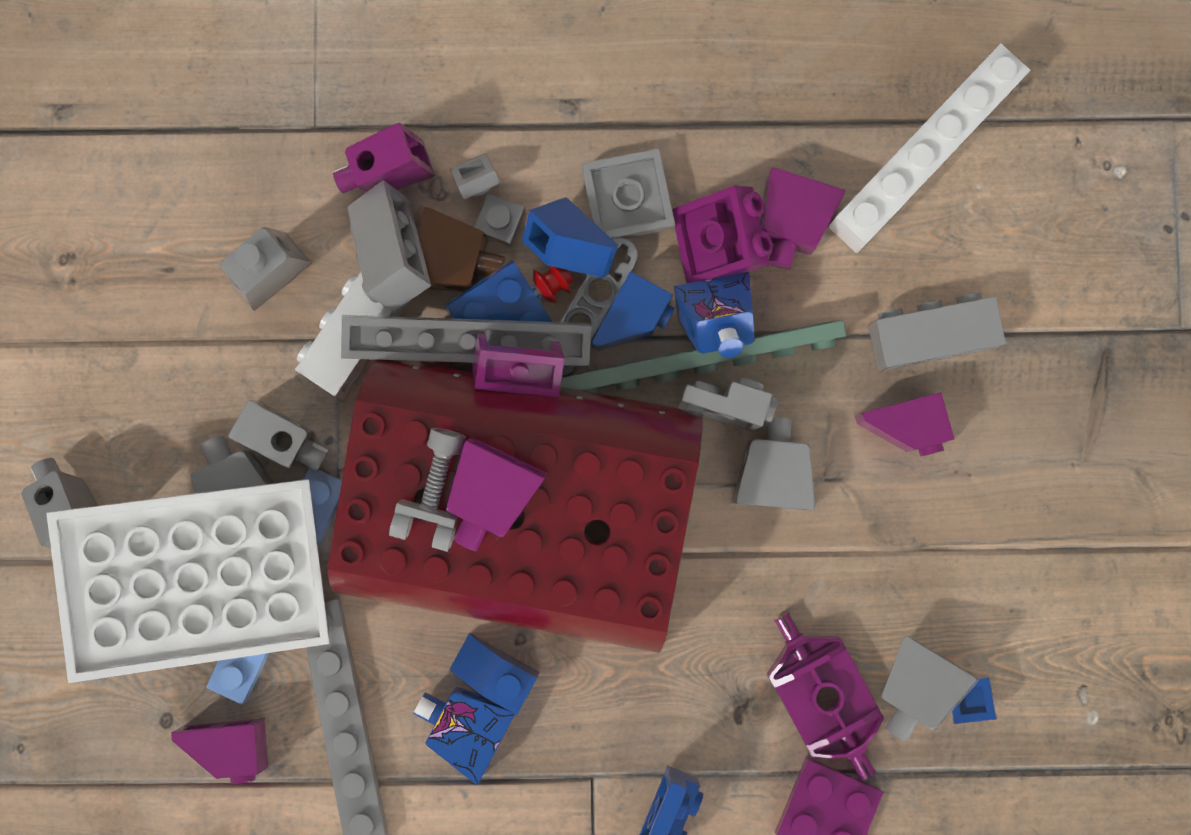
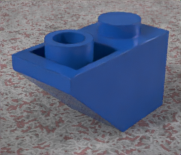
[522,197,618,278]

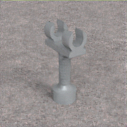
[389,428,466,552]

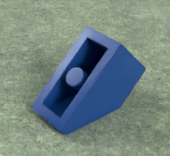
[591,272,675,351]
[449,633,540,715]

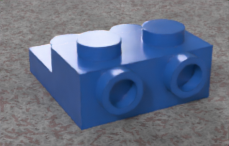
[639,765,703,835]

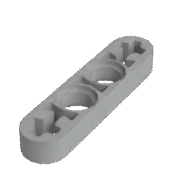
[560,238,638,377]

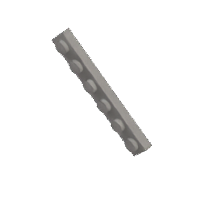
[341,315,592,366]
[306,598,389,835]

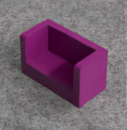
[472,333,565,397]

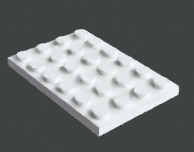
[46,479,329,683]

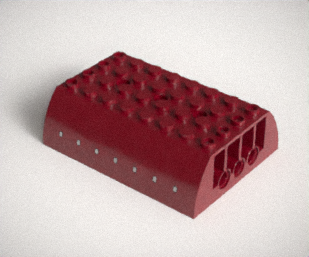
[327,360,703,653]

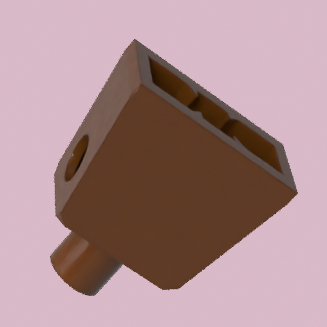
[418,207,505,292]

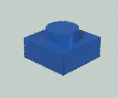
[952,677,997,724]

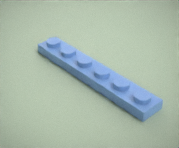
[206,468,342,705]

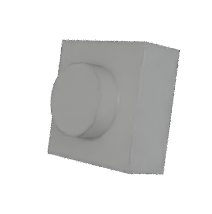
[450,153,500,200]
[475,193,525,246]

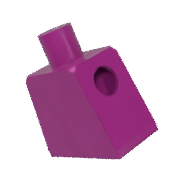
[333,122,435,193]
[760,167,845,270]
[446,437,547,551]

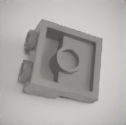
[678,378,778,431]

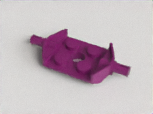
[767,612,884,780]

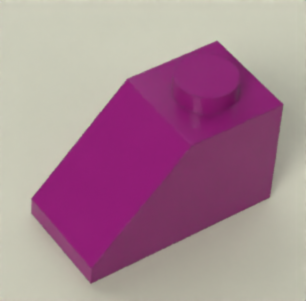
[855,392,955,457]
[171,718,268,784]

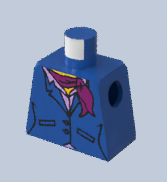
[673,272,755,358]
[413,687,515,785]

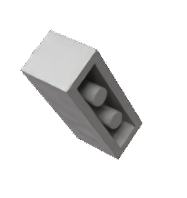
[347,180,431,312]
[868,293,1006,372]

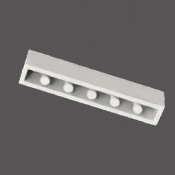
[828,43,1030,253]

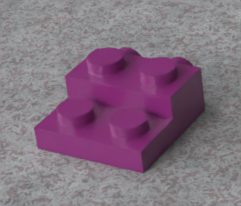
[672,185,773,283]

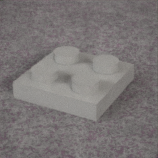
[581,148,675,239]

